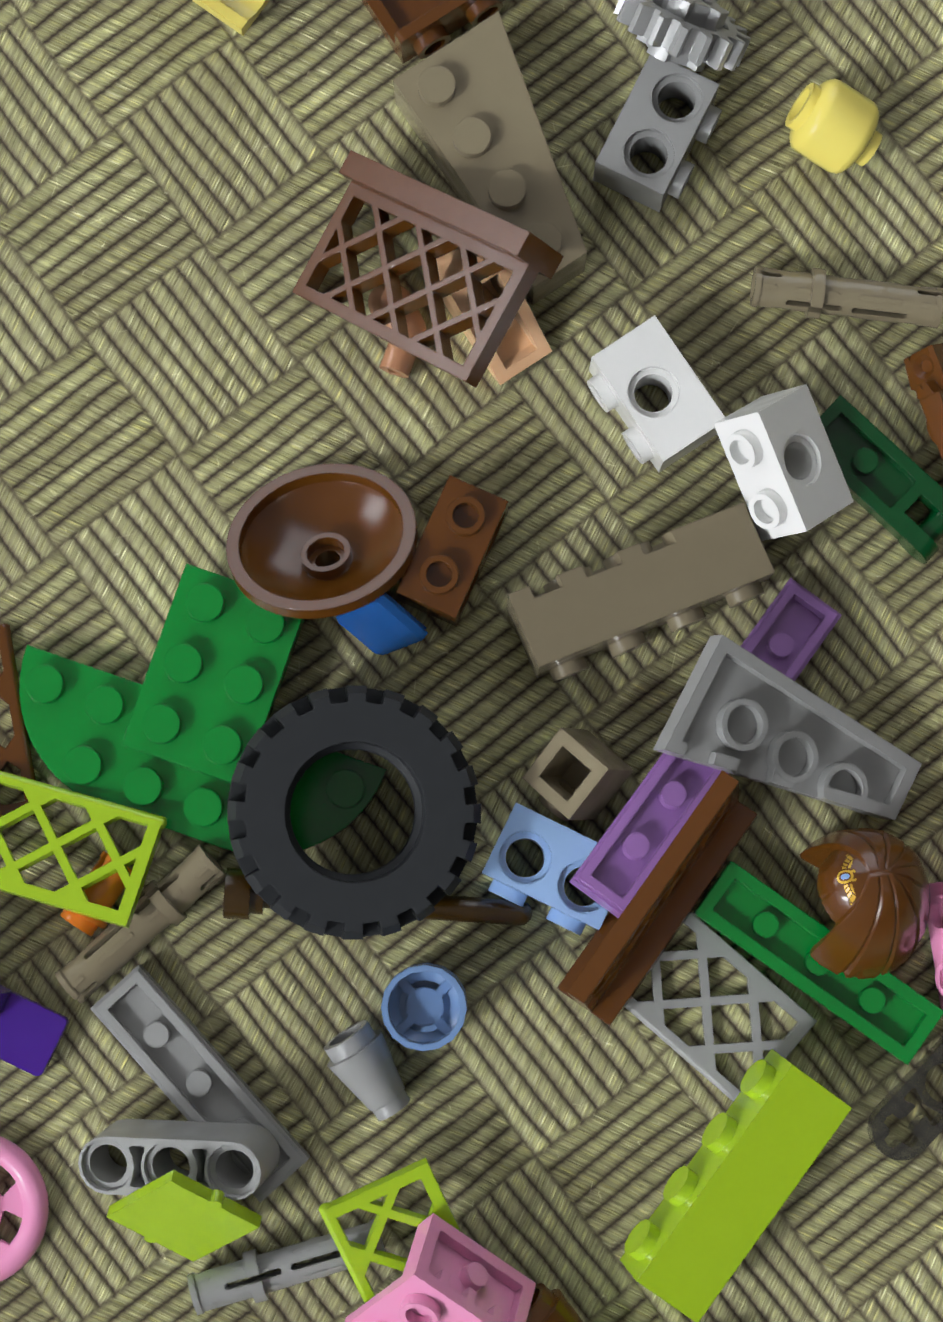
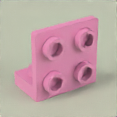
[345,1213,536,1322]

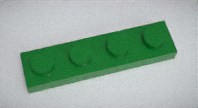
[693,861,943,1065]

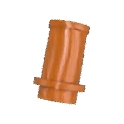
[60,851,132,937]

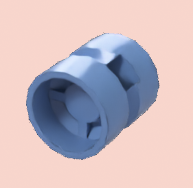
[381,962,468,1051]

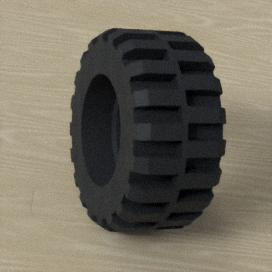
[227,685,481,940]

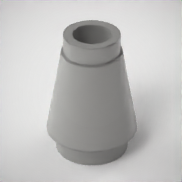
[324,1020,411,1121]

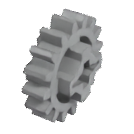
[614,0,751,72]

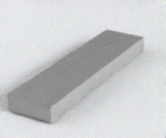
[90,965,310,1203]

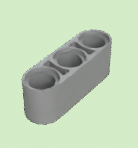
[78,1119,280,1200]

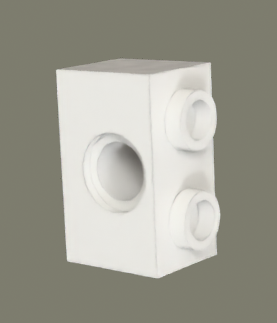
[587,315,725,472]
[714,384,854,541]

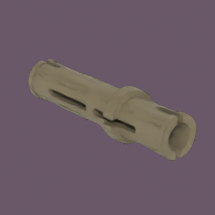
[750,265,943,329]
[55,845,226,1004]

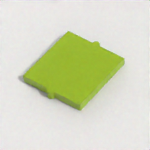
[106,1169,262,1262]

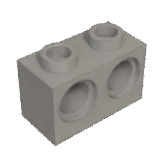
[593,55,722,212]

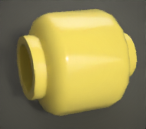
[785,79,882,174]

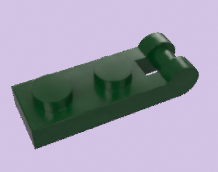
[820,395,943,564]

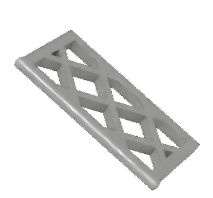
[625,912,817,1102]

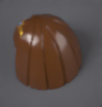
[800,828,930,979]

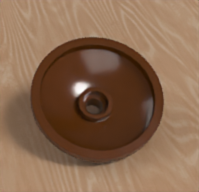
[226,463,418,619]

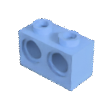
[482,803,608,936]

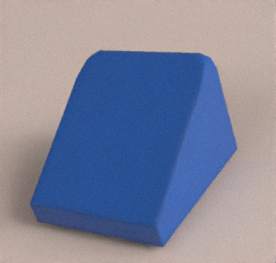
[336,593,428,655]

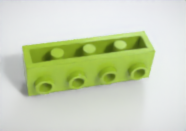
[620,1049,852,1322]

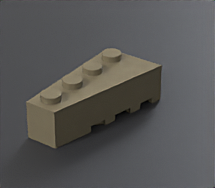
[393,11,587,305]
[507,502,775,683]

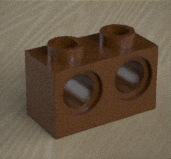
[397,475,508,627]

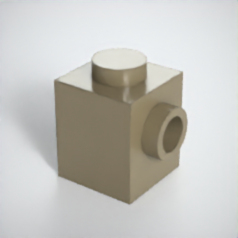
[522,727,634,821]

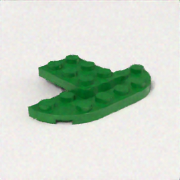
[19,563,388,851]

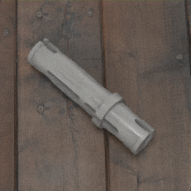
[187,1219,385,1315]

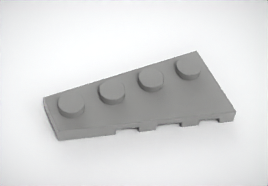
[653,635,922,820]

